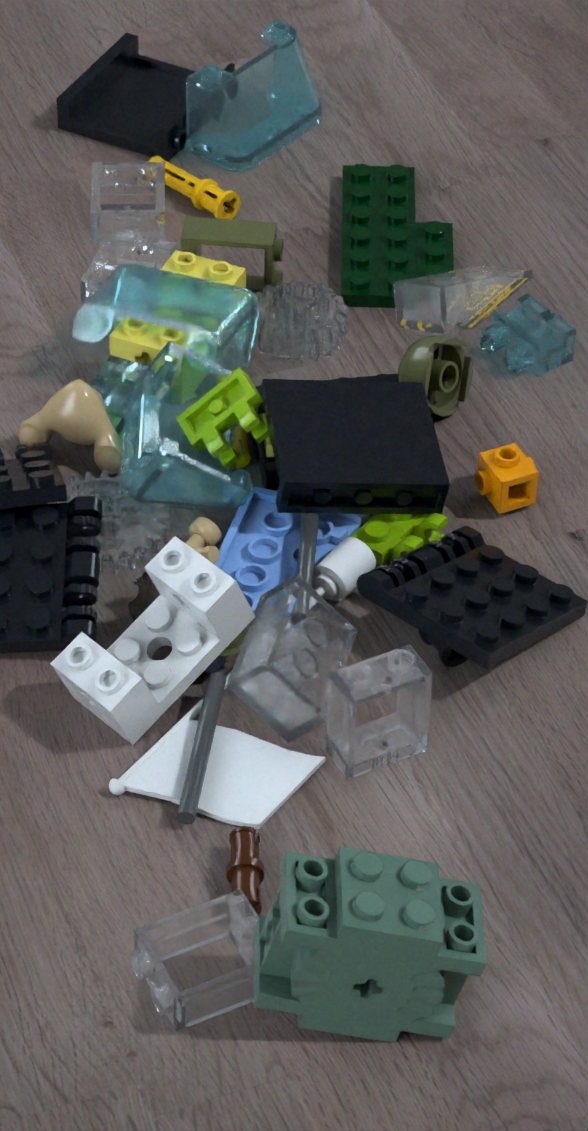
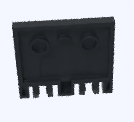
[0,442,67,510]
[0,496,103,653]
[357,526,588,669]

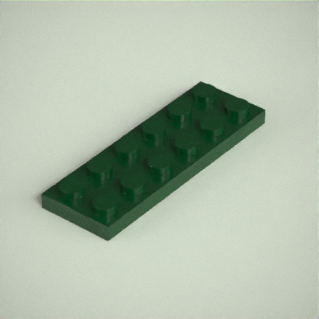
[341,164,417,309]

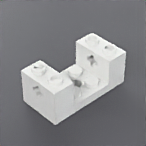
[50,536,256,745]

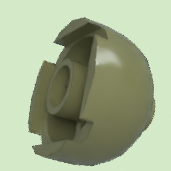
[398,335,473,417]

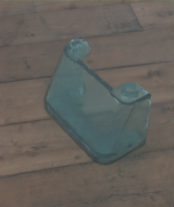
[186,20,322,172]
[71,264,259,372]
[120,340,253,510]

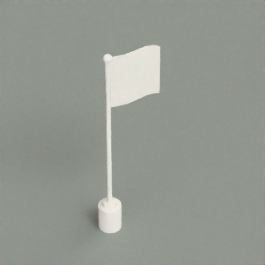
[109,537,376,829]

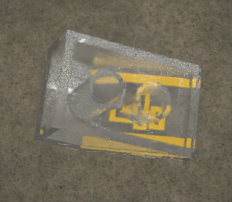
[394,265,532,338]

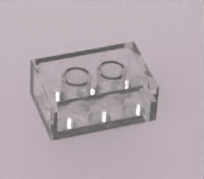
[226,574,358,743]

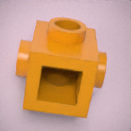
[474,442,539,514]

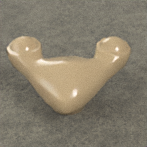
[18,379,129,474]

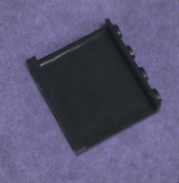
[57,33,238,162]
[256,379,450,515]

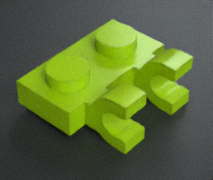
[176,367,270,469]
[351,513,448,566]

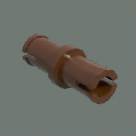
[227,826,264,919]

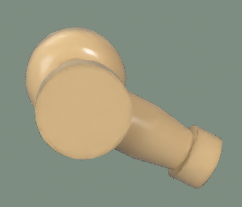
[185,517,222,563]

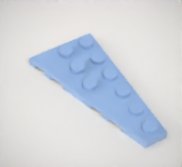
[204,485,369,673]

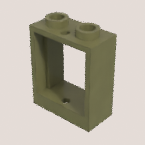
[181,216,283,307]

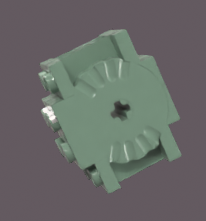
[254,846,487,1043]

